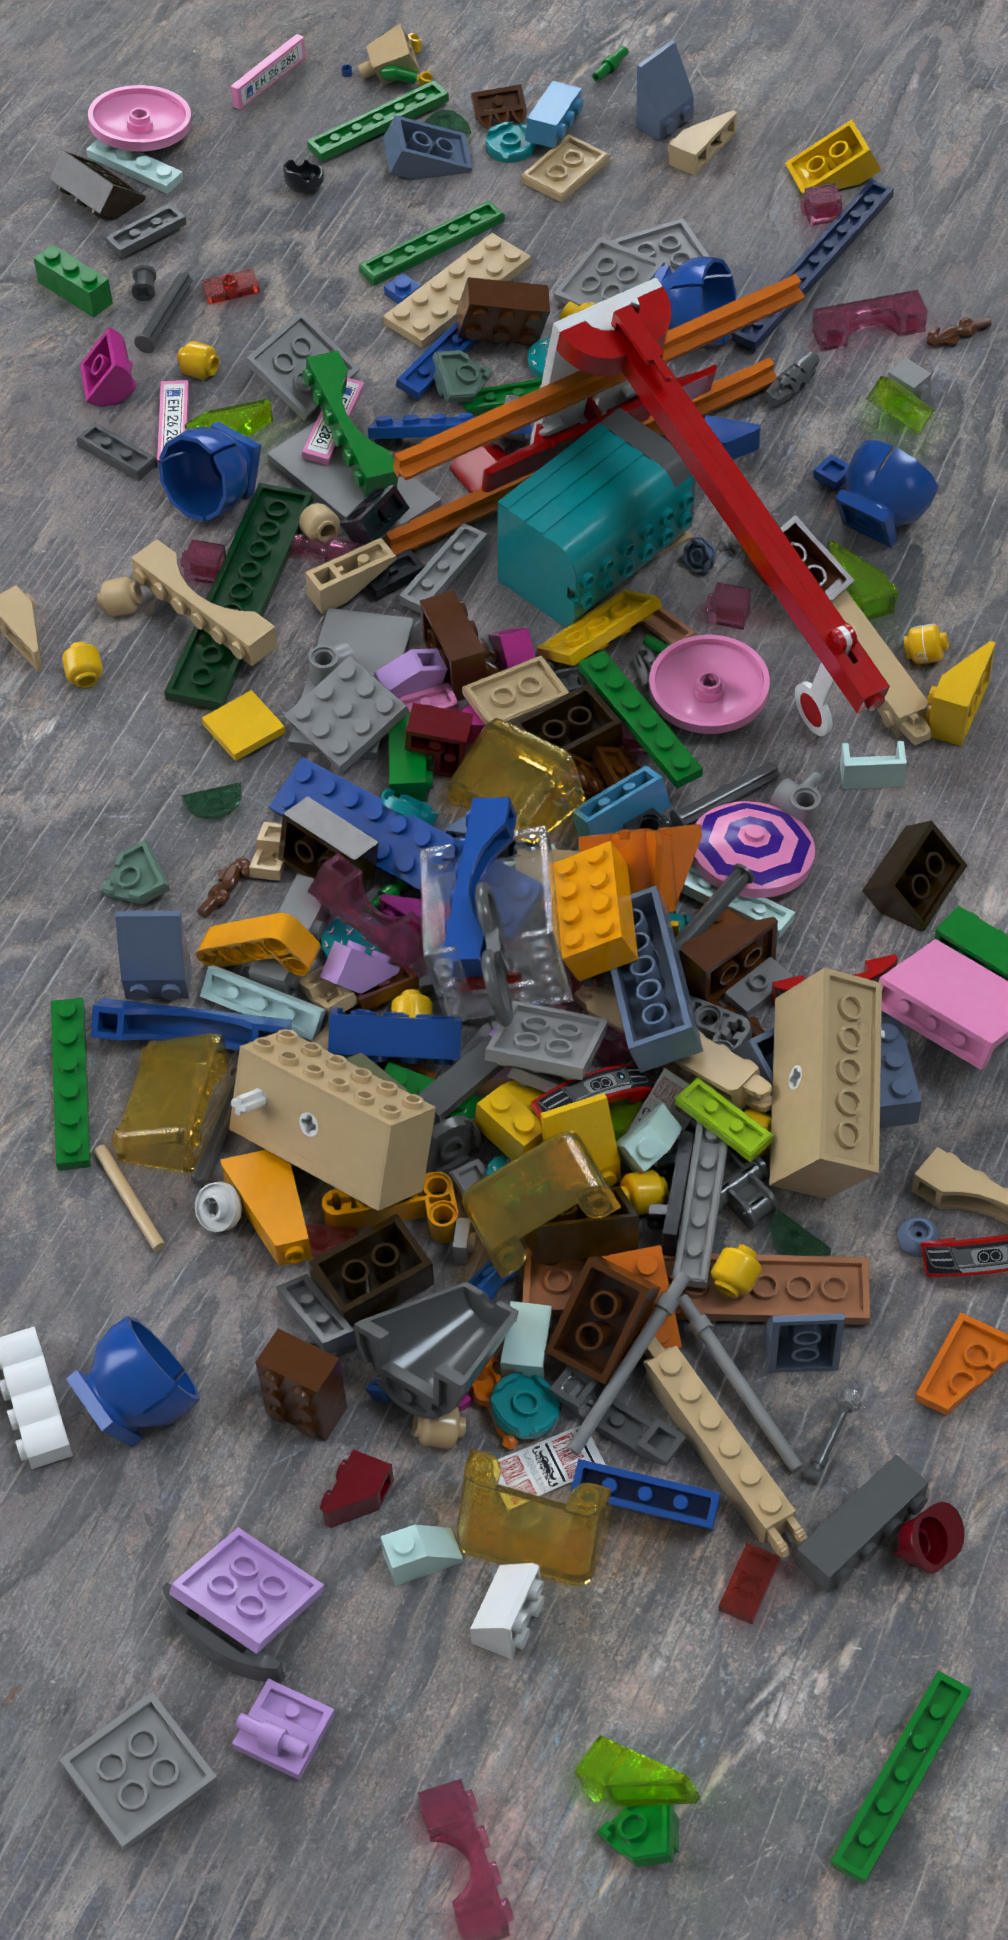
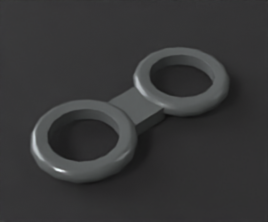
[475,881,513,1027]

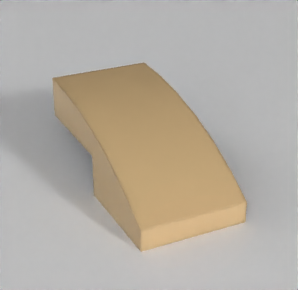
[249,822,286,881]
[298,966,358,1017]

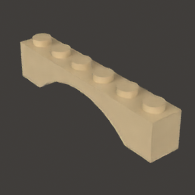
[131,539,278,666]
[912,1147,1008,1225]

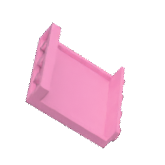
[879,939,1008,1070]

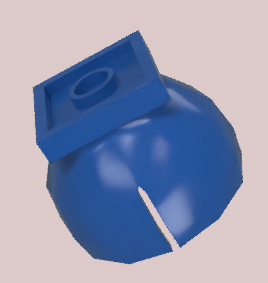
[654,256,736,347]
[158,422,262,521]
[835,440,939,548]
[66,1316,200,1447]

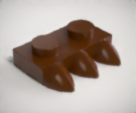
[471,84,527,130]
[591,746,642,788]
[553,748,608,795]
[351,962,419,1010]

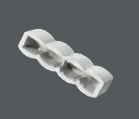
[0,1326,73,1469]

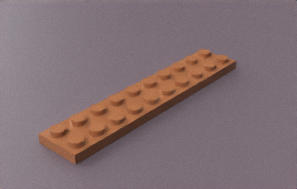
[523,1248,870,1325]

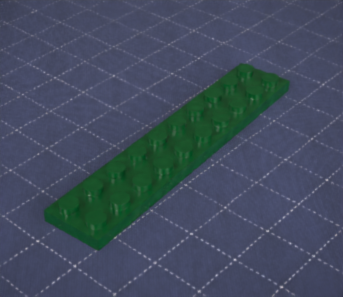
[164,483,314,710]

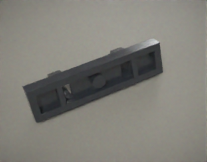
[647,1130,695,1257]

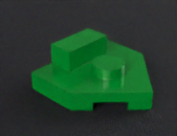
[597,1787,679,1867]

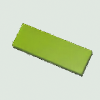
[675,1077,773,1162]

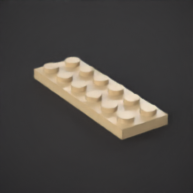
[383,233,532,349]

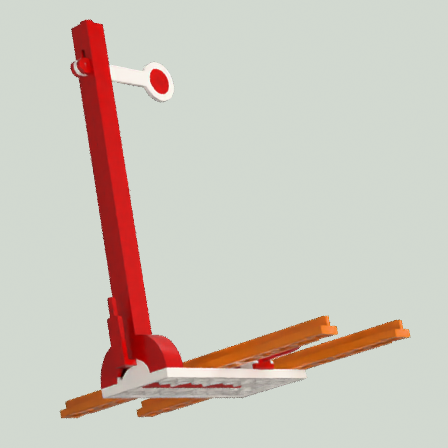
[384,273,890,736]

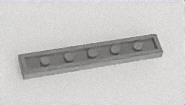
[672,1121,728,1289]

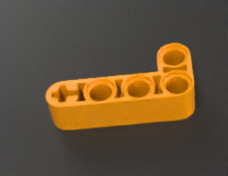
[196,913,321,976]
[322,1172,458,1243]

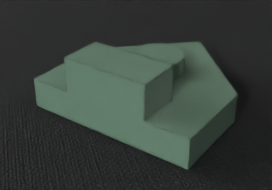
[432,350,493,403]
[102,839,171,904]

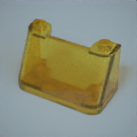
[447,718,586,844]
[112,1033,230,1173]
[462,1131,621,1279]
[456,1448,611,1586]

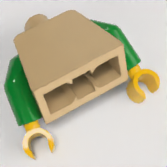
[358,24,433,87]

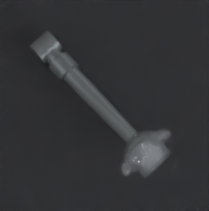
[804,1387,865,1484]

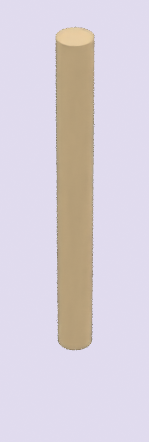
[94,1145,166,1252]

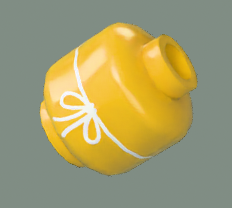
[904,624,949,665]

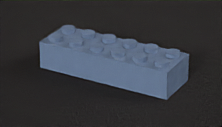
[610,885,704,1073]

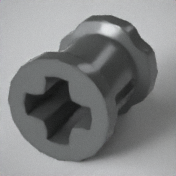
[132,265,157,301]

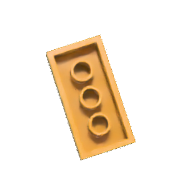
[553,841,638,981]

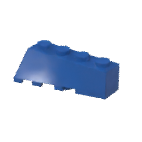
[328,1007,462,1065]

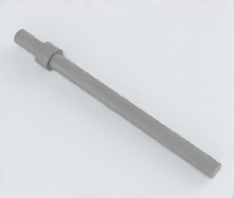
[567,1271,691,1455]
[677,1294,803,1474]

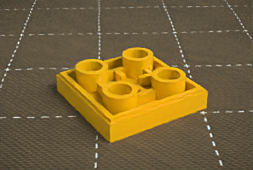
[202,690,286,761]

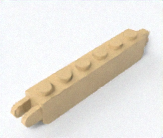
[831,589,931,745]
[574,984,773,1113]
[643,1336,808,1559]

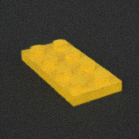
[536,589,662,666]

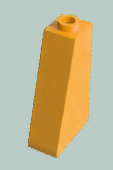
[220,1150,312,1266]

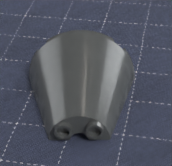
[354,1282,519,1419]

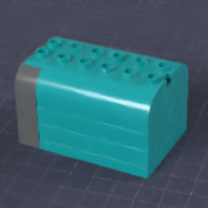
[498,408,696,626]

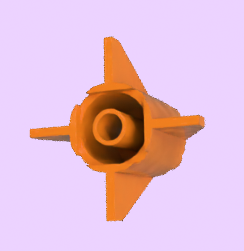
[578,824,702,912]

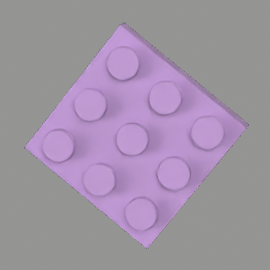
[169,1527,324,1654]

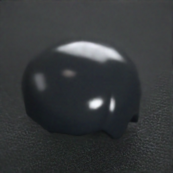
[283,159,324,193]

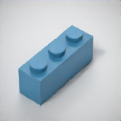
[525,81,584,148]
[571,766,671,837]

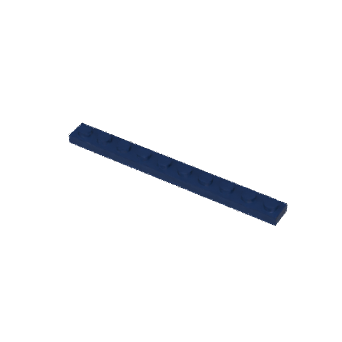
[732,179,894,351]

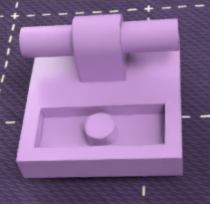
[232,1678,335,1780]

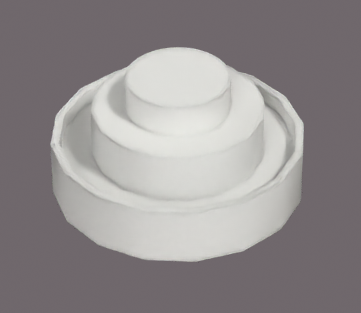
[195,1182,242,1232]

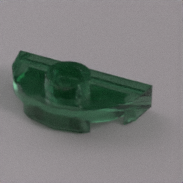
[425,110,472,135]
[181,782,242,819]
[771,1210,831,1256]

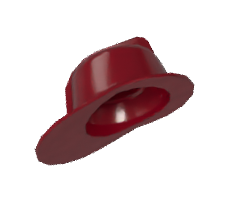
[893,1502,965,1574]

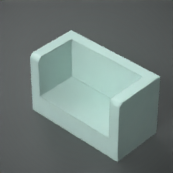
[840,741,907,789]
[501,1301,553,1379]

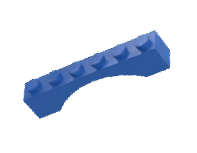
[439,797,517,977]
[91,998,292,1051]

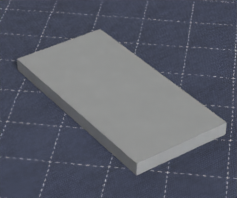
[267,422,441,540]
[288,608,414,760]

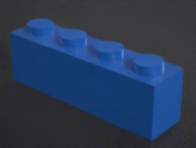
[570,1459,721,1531]

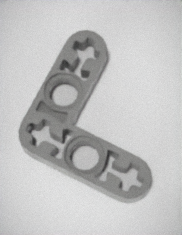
[690,995,753,1051]

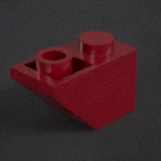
[320,1449,394,1528]

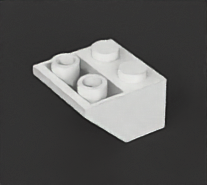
[470,1563,545,1660]

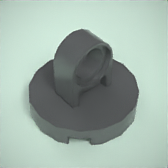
[426,1116,482,1174]

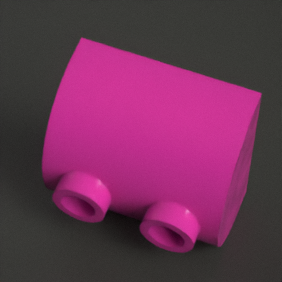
[80,327,136,406]

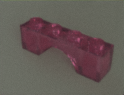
[812,289,928,352]
[307,853,437,969]
[417,1779,514,1940]

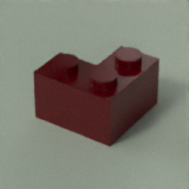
[405,703,473,780]

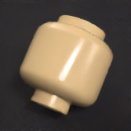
[299,503,341,546]
[97,576,143,617]
[412,1407,466,1449]

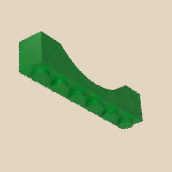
[303,350,398,497]

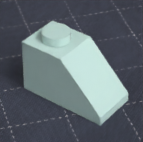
[616,1103,683,1172]
[381,1524,463,1586]

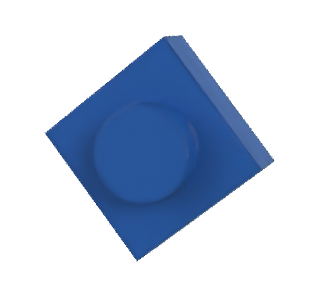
[384,273,422,304]
[813,454,849,491]

